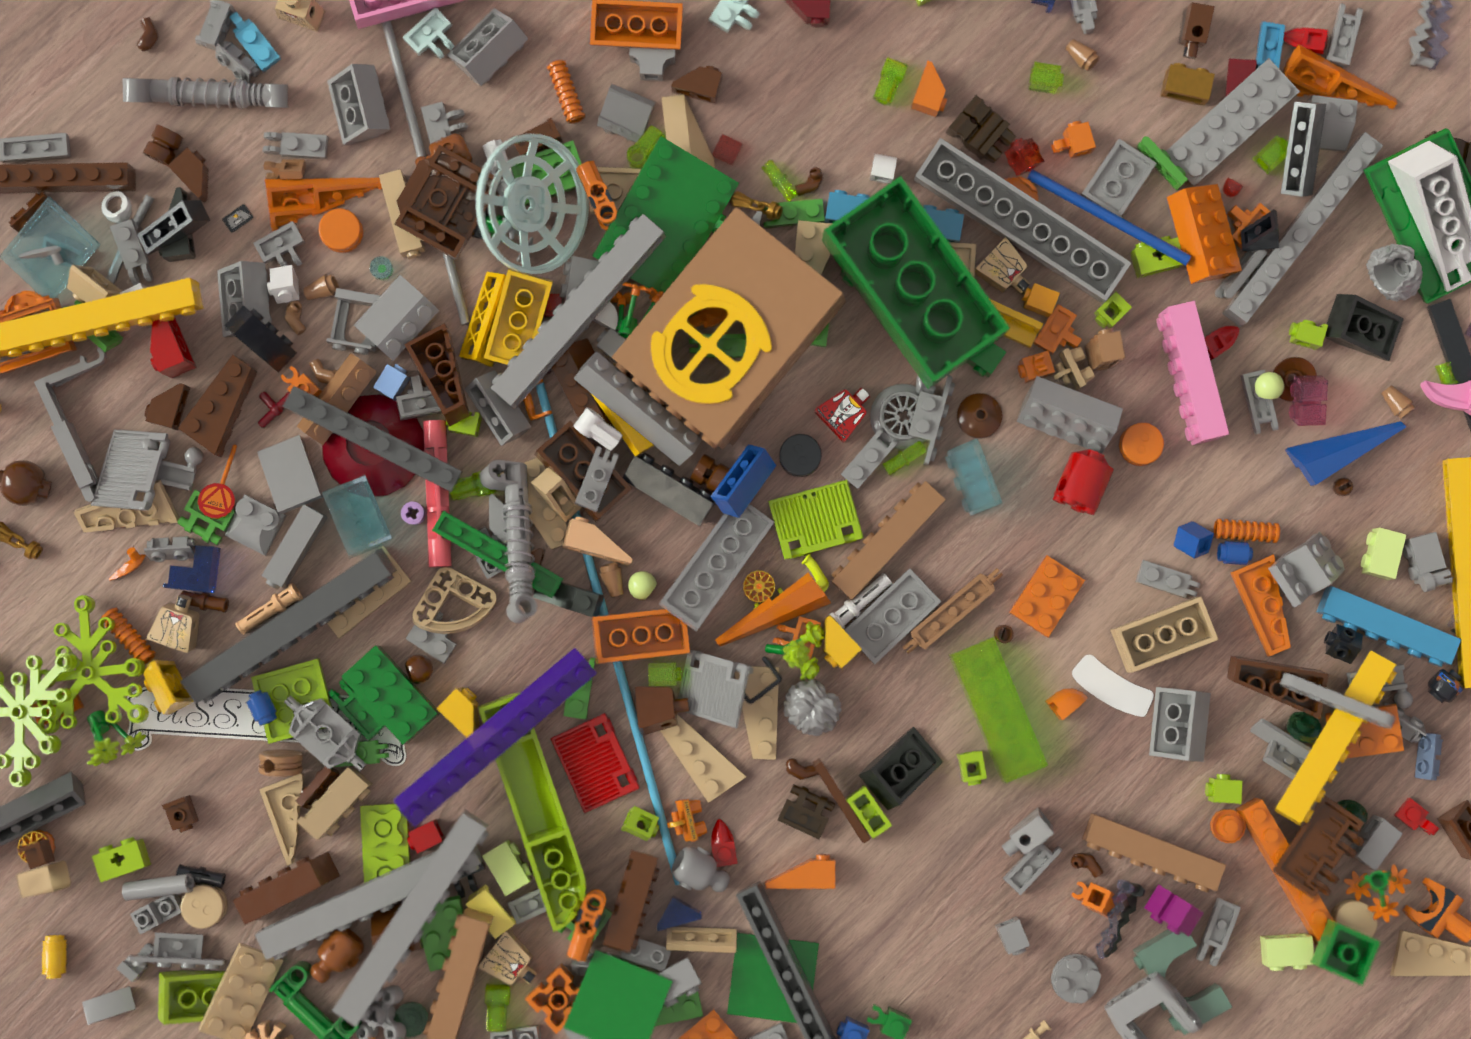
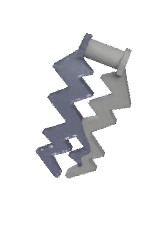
[1408,0,1453,71]

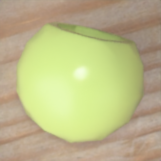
[1254,372,1285,399]
[628,571,657,600]

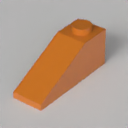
[765,854,835,889]

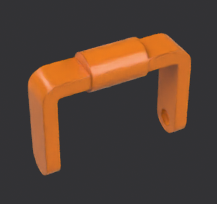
[523,379,552,420]

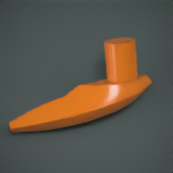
[109,547,146,581]

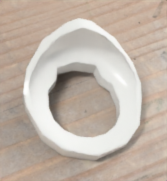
[102,191,132,224]

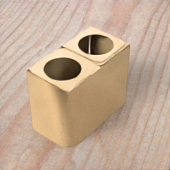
[17,860,71,898]

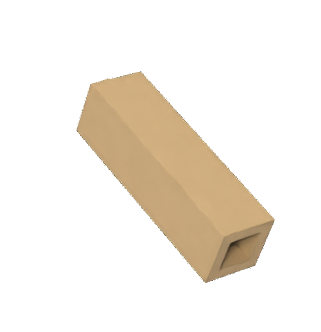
[379,169,425,259]

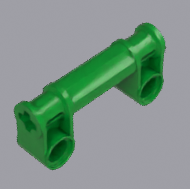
[269,961,363,1039]

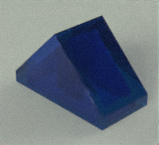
[656,895,703,931]

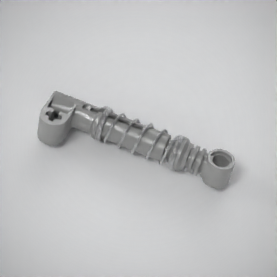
[122,77,288,109]
[479,460,537,623]

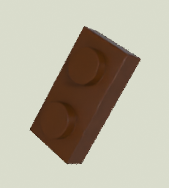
[296,766,341,810]

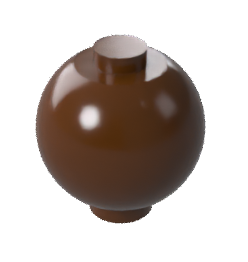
[0,460,52,506]

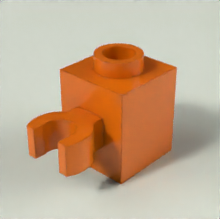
[1051,121,1096,159]
[1017,350,1055,383]
[281,366,322,398]
[1072,882,1119,919]

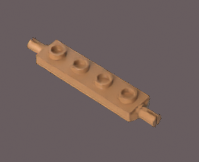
[902,568,1003,655]

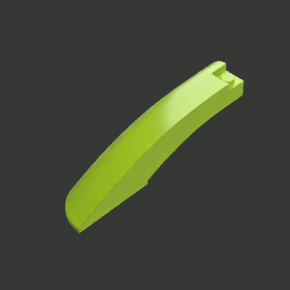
[477,692,586,932]

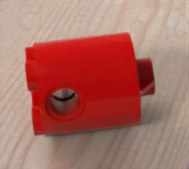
[1052,449,1114,516]

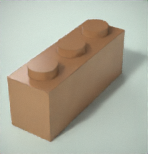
[1085,329,1125,372]

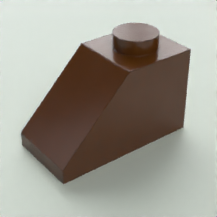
[671,66,722,104]
[168,147,209,203]
[145,383,191,431]

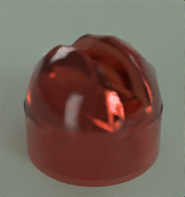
[1223,178,1243,197]

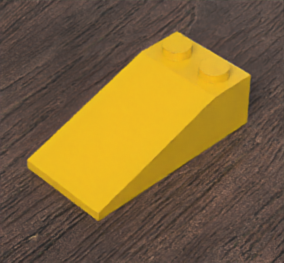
[484,268,553,365]

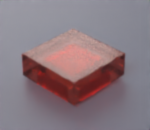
[712,134,742,165]

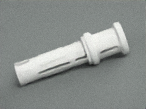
[829,573,892,629]

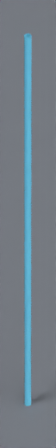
[535,378,680,885]

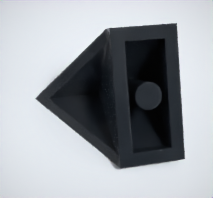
[1240,210,1279,252]

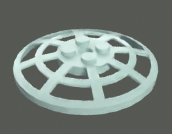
[476,134,589,274]

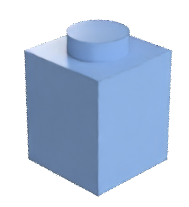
[373,364,410,401]

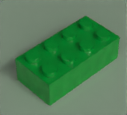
[341,645,441,745]

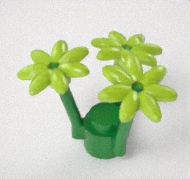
[87,710,146,766]

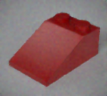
[150,316,197,378]

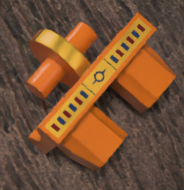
[667,799,707,842]

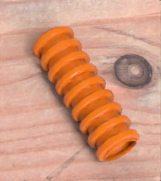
[547,60,585,124]
[1214,518,1280,543]
[101,608,156,664]

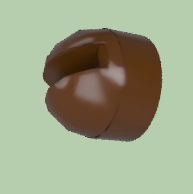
[1333,478,1354,496]
[994,625,1014,643]

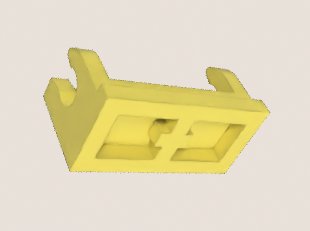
[466,884,516,939]

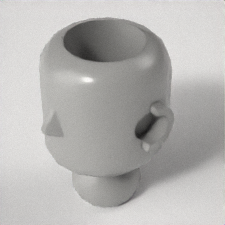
[672,847,730,892]

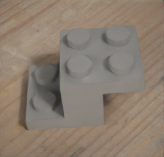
[1268,531,1345,607]

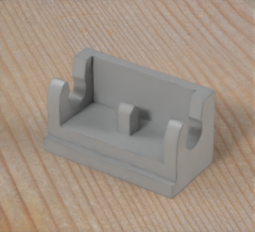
[195,0,236,51]
[1350,814,1402,871]

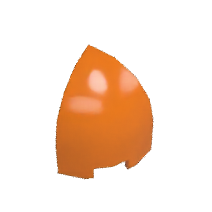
[1045,688,1088,720]

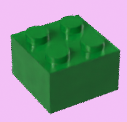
[1311,919,1381,986]

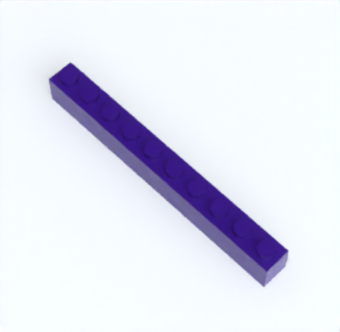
[394,648,597,827]

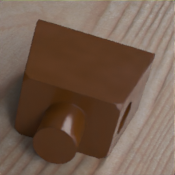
[635,686,690,735]

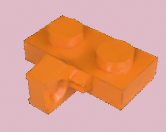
[1227,203,1271,253]
[1033,304,1082,355]

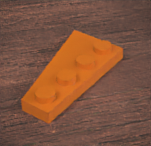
[1230,554,1291,657]

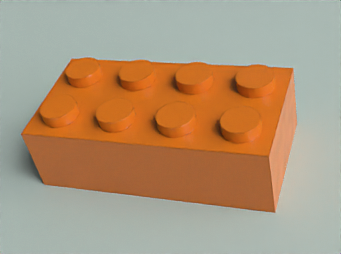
[1167,184,1242,284]
[591,609,690,664]

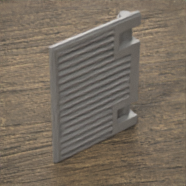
[91,430,170,511]
[678,649,753,728]

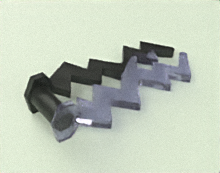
[1095,880,1146,959]

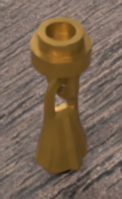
[730,191,783,220]
[0,522,43,560]

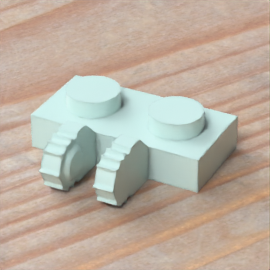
[709,0,760,33]
[403,7,455,59]

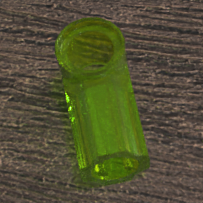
[873,57,908,106]
[627,125,666,169]
[450,471,497,501]
[485,984,510,1032]

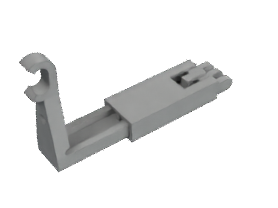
[34,347,107,503]

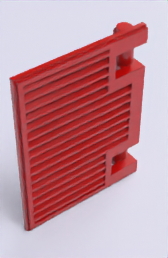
[550,713,640,814]

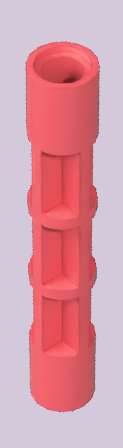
[423,420,452,567]

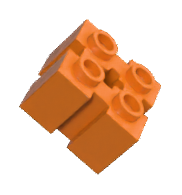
[525,963,581,1034]

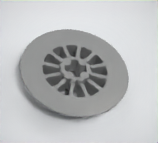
[870,384,926,449]

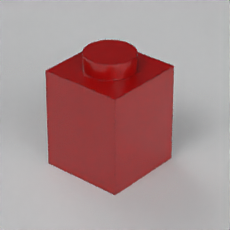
[407,819,446,854]

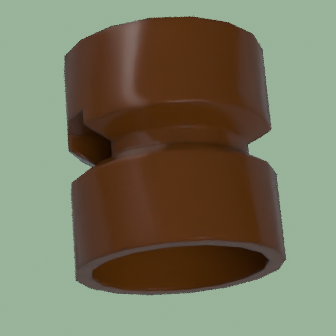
[143,124,184,166]
[690,454,731,492]

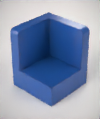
[1174,521,1214,559]

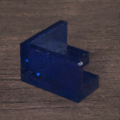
[163,545,221,593]

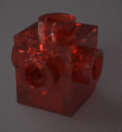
[1004,138,1045,176]

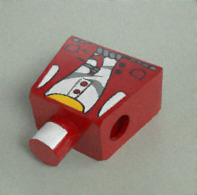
[814,388,870,443]

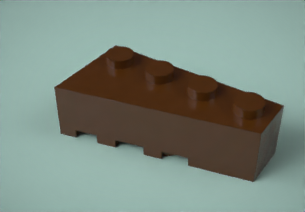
[404,323,470,426]
[178,355,257,458]
[1227,656,1329,719]
[603,850,660,954]
[233,852,340,925]

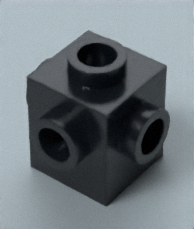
[1324,624,1363,664]

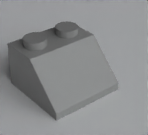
[1307,95,1358,152]

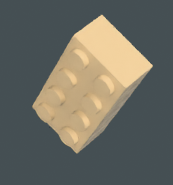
[1110,596,1218,673]

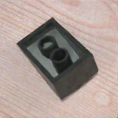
[1325,294,1404,361]
[859,727,943,810]

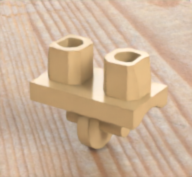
[1054,347,1095,391]

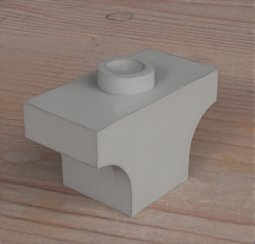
[629,47,676,81]

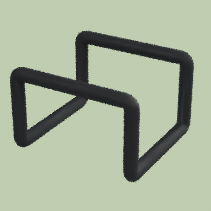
[744,657,782,704]

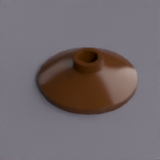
[1273,357,1317,402]
[957,393,1002,439]

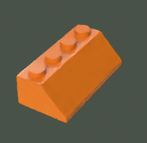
[590,0,684,50]

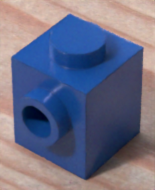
[836,1016,870,1039]

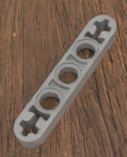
[1280,673,1395,729]

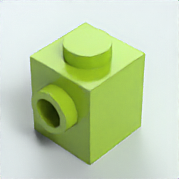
[1205,774,1242,804]

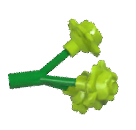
[765,621,825,681]

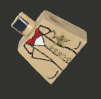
[275,0,325,32]
[974,237,1030,294]
[146,594,200,653]
[478,929,537,985]

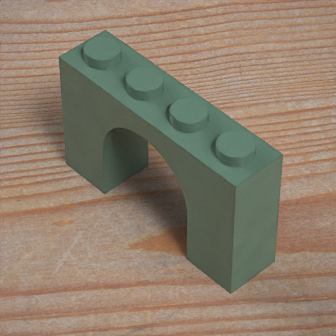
[1133,929,1232,1035]

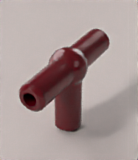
[258,391,290,428]

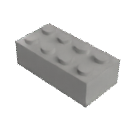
[1017,376,1123,454]

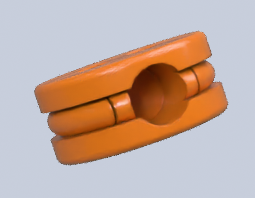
[319,208,363,253]
[1119,423,1164,466]

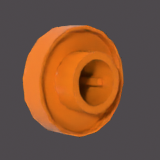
[1210,809,1246,843]

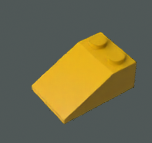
[143,660,194,715]

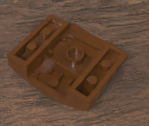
[394,145,501,260]

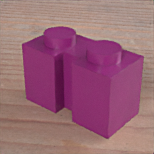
[1144,884,1203,936]

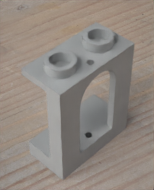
[326,288,380,355]

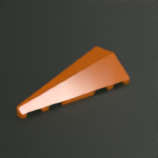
[1282,44,1397,109]
[265,177,382,231]
[715,573,831,647]

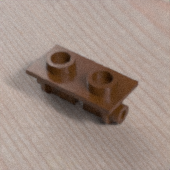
[9,192,57,237]

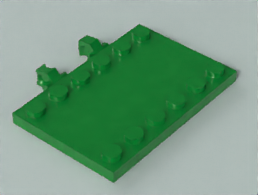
[592,136,739,293]

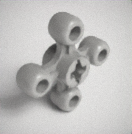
[356,985,406,1039]

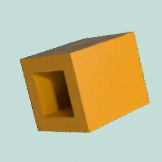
[1022,283,1060,318]

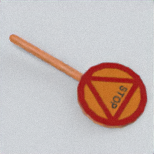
[198,444,237,519]

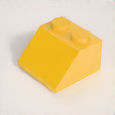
[823,615,862,668]
[437,687,479,737]

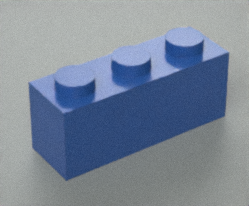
[711,444,776,518]

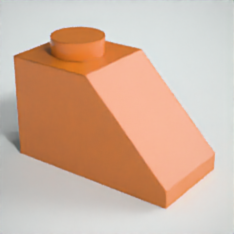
[911,61,947,117]

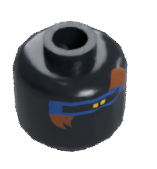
[1428,669,1464,703]

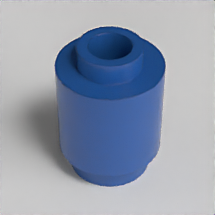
[1217,541,1253,565]
[246,690,277,726]

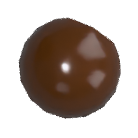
[405,654,433,684]

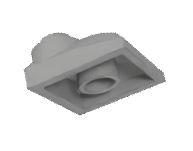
[225,494,287,556]

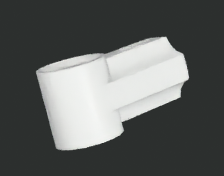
[573,407,622,451]

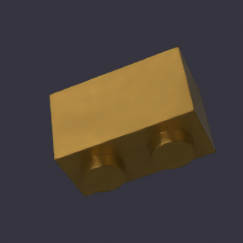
[1160,63,1215,106]

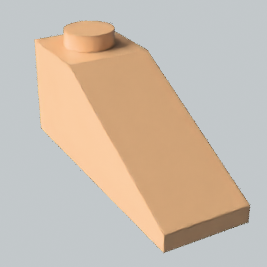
[562,517,632,566]

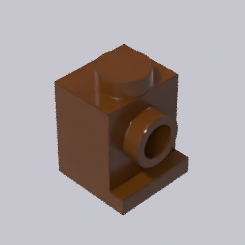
[162,795,199,833]

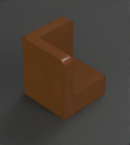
[17,839,55,869]

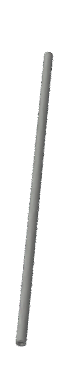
[382,21,470,325]

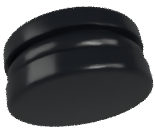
[779,434,822,477]

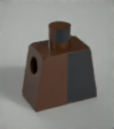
[1178,2,1215,59]

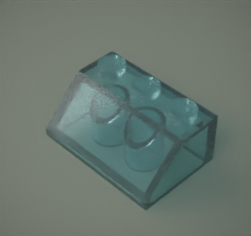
[945,438,1002,516]
[322,475,392,559]

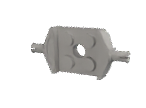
[284,695,367,771]

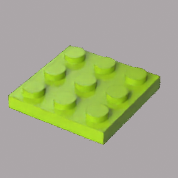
[251,659,333,744]

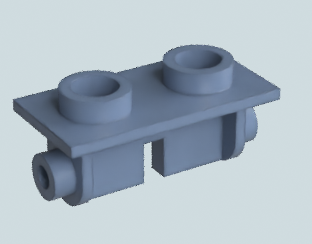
[1415,733,1443,781]

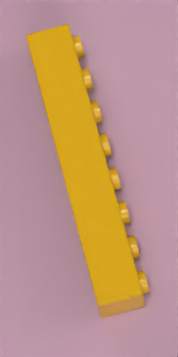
[1275,651,1397,826]

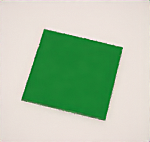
[727,932,819,1023]
[564,949,673,1039]

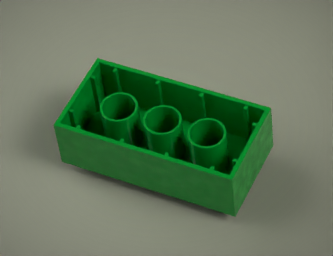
[822,176,1010,389]

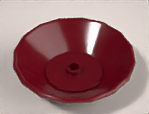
[322,394,424,497]

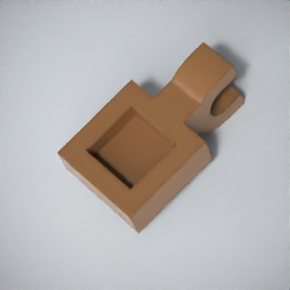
[263,159,306,179]

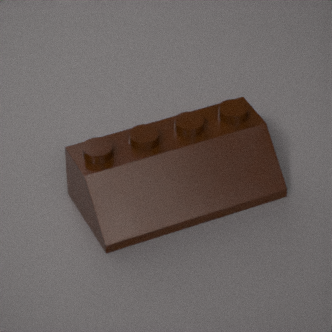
[552,338,613,439]

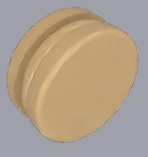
[181,884,228,929]
[1330,899,1377,938]

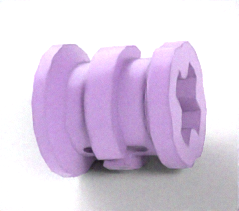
[401,502,426,525]

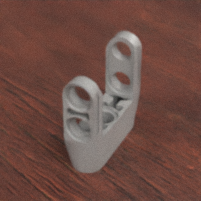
[1104,972,1202,1039]

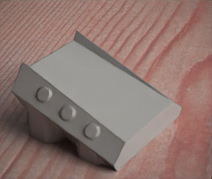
[597,84,655,144]

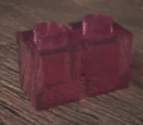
[1289,375,1328,426]

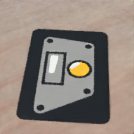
[222,204,253,233]

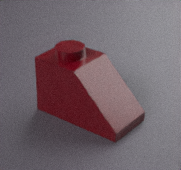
[785,0,830,27]

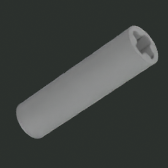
[122,874,194,901]

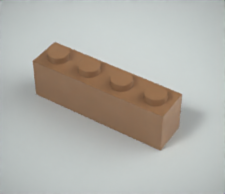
[297,353,377,445]

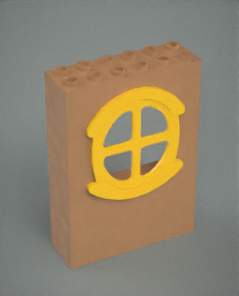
[612,207,846,450]

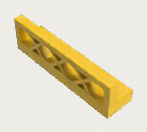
[459,272,506,367]
[990,299,1043,348]

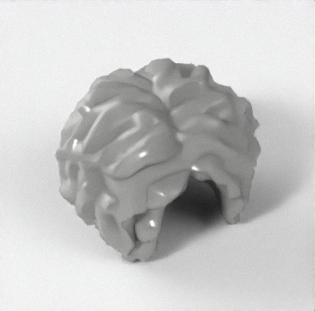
[1366,243,1423,302]
[783,679,842,736]

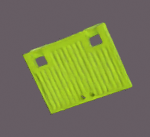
[768,480,864,560]

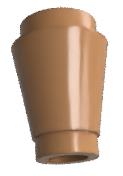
[1066,39,1100,71]
[303,274,339,300]
[1381,385,1415,419]
[599,562,624,597]

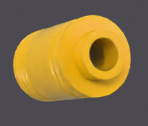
[42,935,67,979]

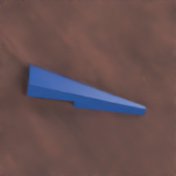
[1285,421,1406,486]

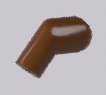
[137,17,158,52]
[795,167,823,196]
[786,758,819,780]
[1071,853,1104,878]

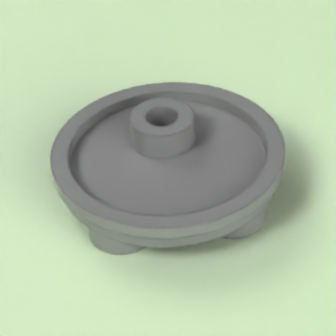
[1051,954,1101,1004]

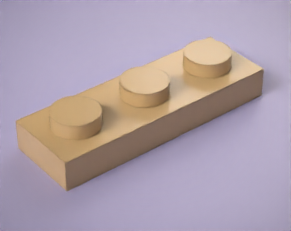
[666,926,737,953]

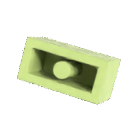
[1361,528,1406,580]
[482,839,532,896]
[1260,933,1314,971]

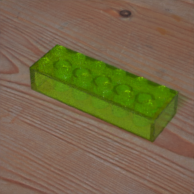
[948,637,1048,784]

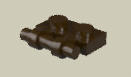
[777,784,835,840]

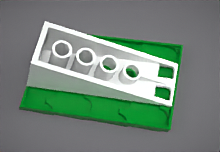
[1364,128,1471,304]

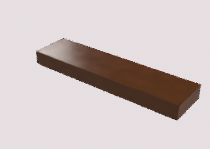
[813,758,871,843]

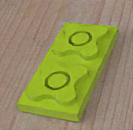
[360,803,411,883]

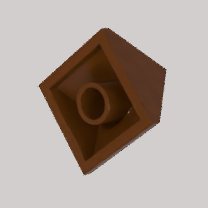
[1437,800,1471,860]

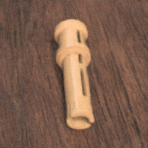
[235,583,303,635]

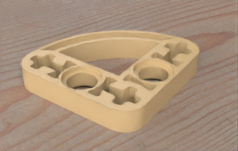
[413,567,496,634]

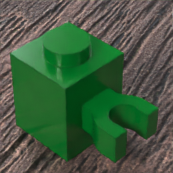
[866,1004,912,1039]

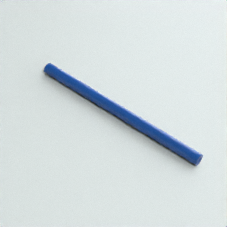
[1027,169,1192,266]

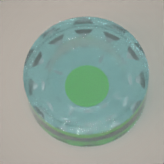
[370,256,393,280]

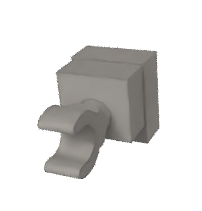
[116,943,154,982]

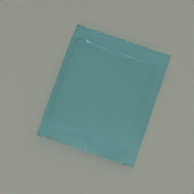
[0,197,101,298]

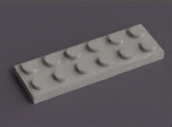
[1166,58,1300,186]
[659,504,774,631]

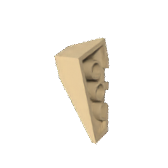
[662,95,715,168]

